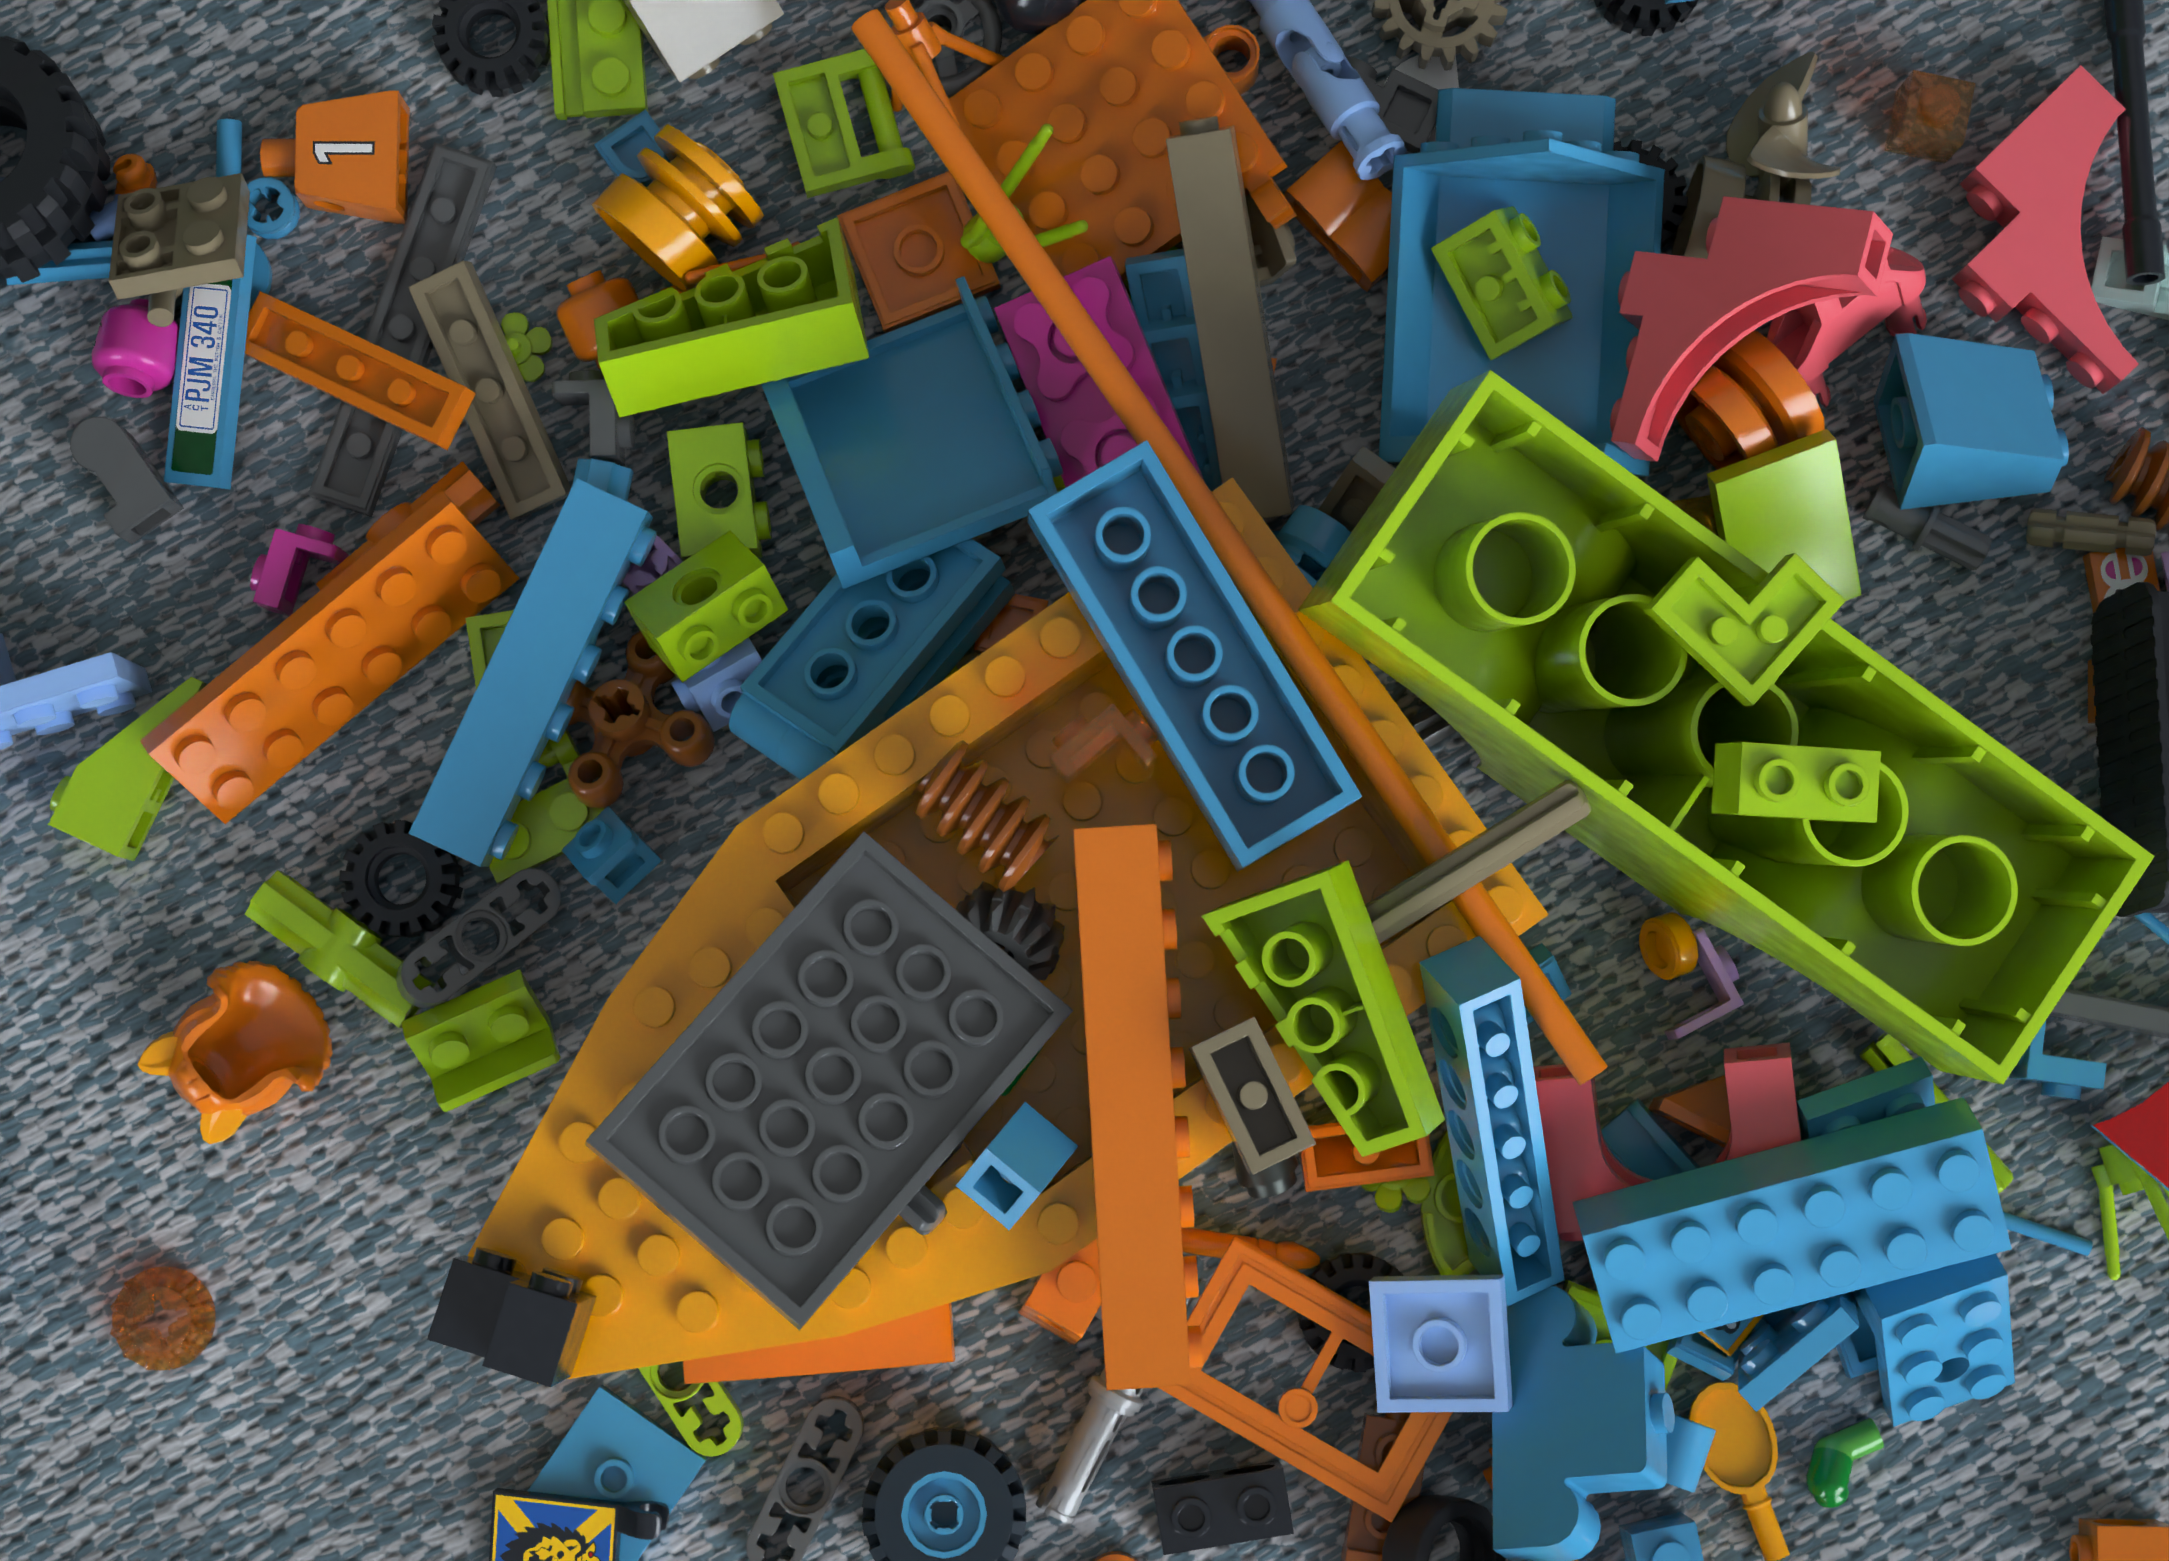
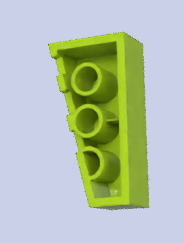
[594,217,869,417]
[1202,860,1445,1157]

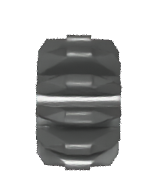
[955,881,1065,981]

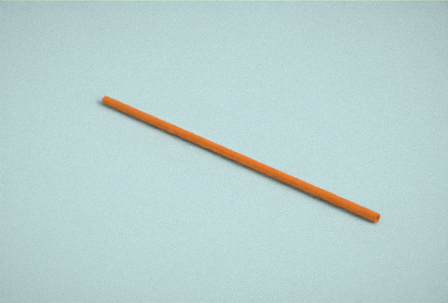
[851,9,1608,1085]

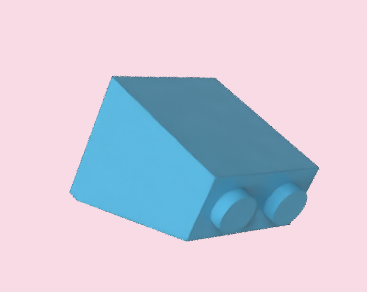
[1873,333,2069,510]

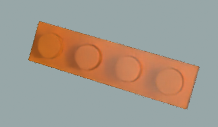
[245,291,476,451]

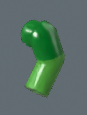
[1806,1418,1884,1508]

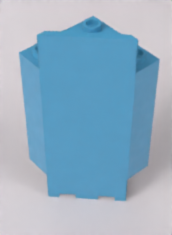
[1379,88,1665,476]

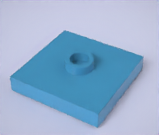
[528,1385,708,1561]

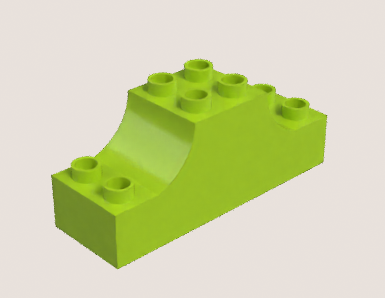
[1298,370,2155,1085]

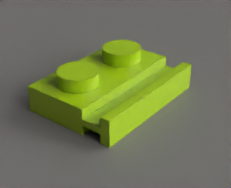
[547,0,648,120]

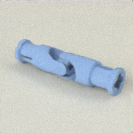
[1246,0,1406,180]

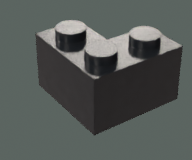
[427,1247,597,1387]

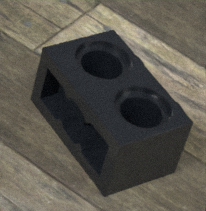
[1151,1460,1294,1555]

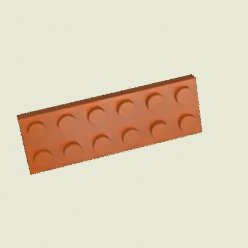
[140,490,520,824]

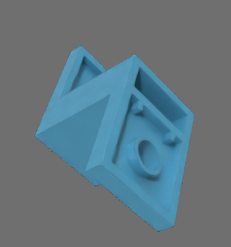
[1797,1056,2015,1427]

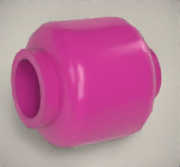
[92,299,180,398]

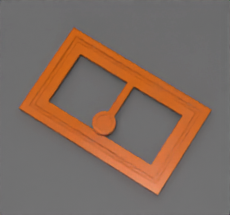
[1157,1235,1453,1523]

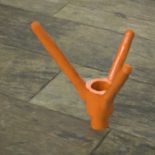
[885,0,1006,127]

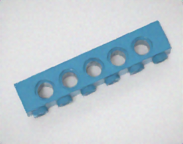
[1419,936,1565,1307]

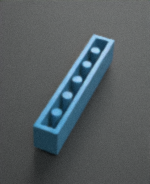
[408,478,657,867]

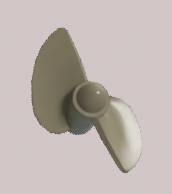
[1726,51,1841,196]

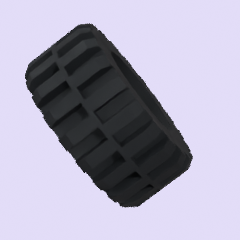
[0,36,111,288]

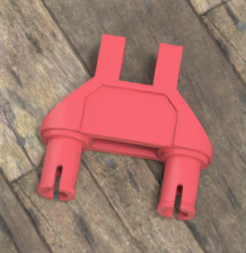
[1767,247,1927,408]

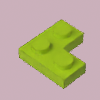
[1643,553,1845,706]

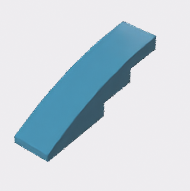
[1125,248,1222,492]

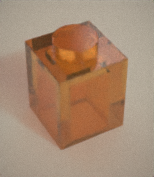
[1884,70,1976,164]

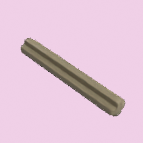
[1365,780,1591,944]

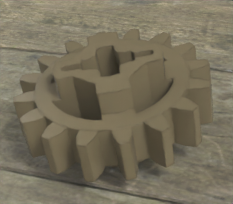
[1371,0,1508,71]

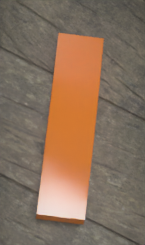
[683,1303,955,1384]

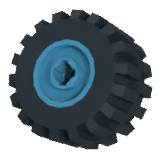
[862,1427,1026,1561]

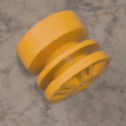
[591,124,764,292]

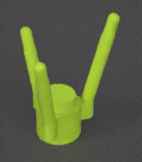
[960,124,1088,263]
[2091,1144,2169,1280]

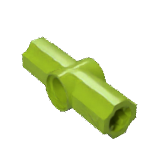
[245,870,436,1028]

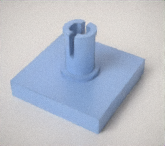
[1369,1274,1513,1413]

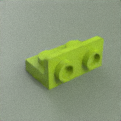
[1431,206,1573,361]
[401,969,561,1112]

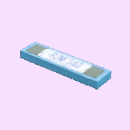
[164,234,257,490]

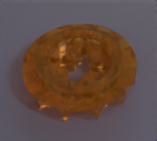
[110,1266,216,1371]

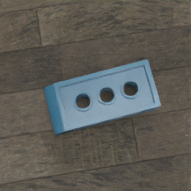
[729,539,1015,780]

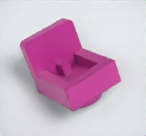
[250,524,349,616]

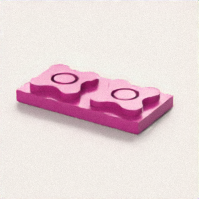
[994,256,1205,487]

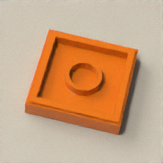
[837,171,1001,334]

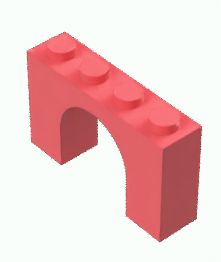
[1533,1043,1801,1241]

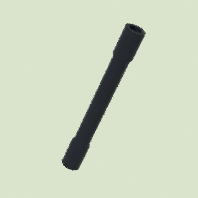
[2104,0,2165,286]

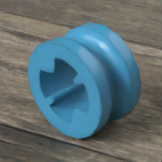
[247,177,300,239]

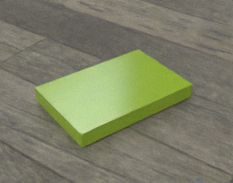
[1707,429,1862,601]

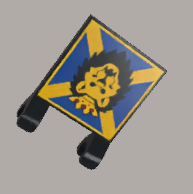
[489,1488,669,1561]

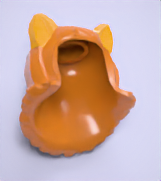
[137,961,333,1144]

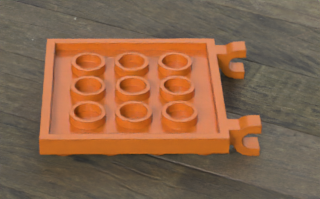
[949,0,1297,281]

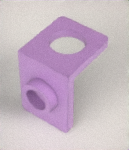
[1664,927,1744,1040]

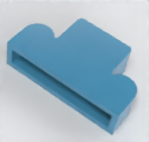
[1492,1286,1675,1561]

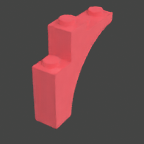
[1952,65,2139,394]
[1610,196,1893,462]

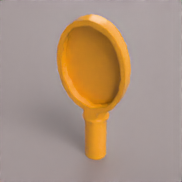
[1688,1381,1790,1561]

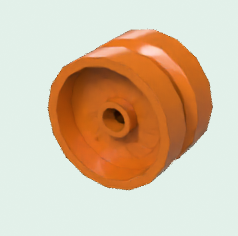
[1675,330,1825,470]

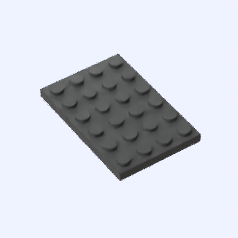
[585,831,1073,1331]

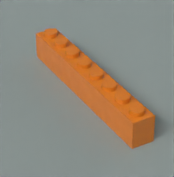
[1073,824,1203,1391]

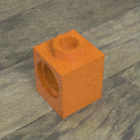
[2069,1518,2169,1561]

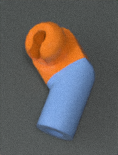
[89,153,157,242]

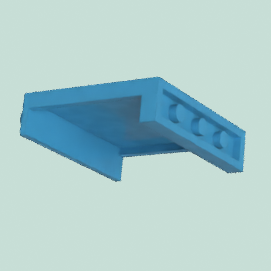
[761,276,1063,589]

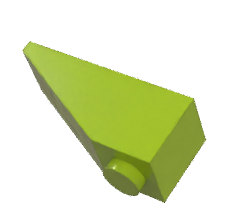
[48,677,207,861]

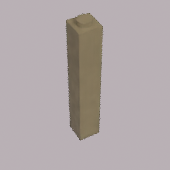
[1166,116,1295,518]

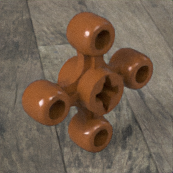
[566,631,715,809]

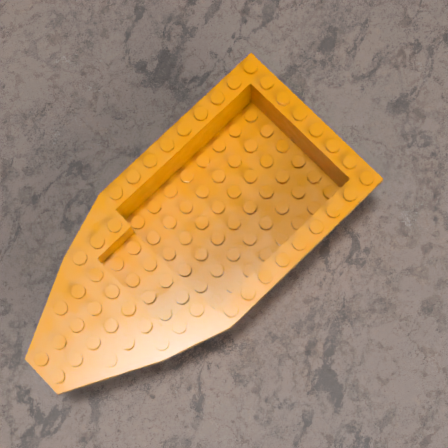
[467,477,1549,1384]

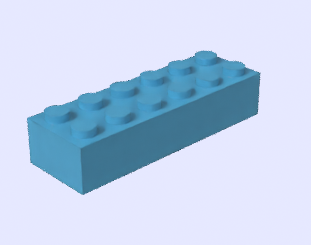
[1028,440,1362,872]
[1572,1097,2012,1354]

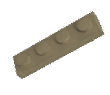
[408,260,571,520]

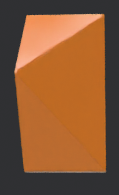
[1649,1075,1731,1148]

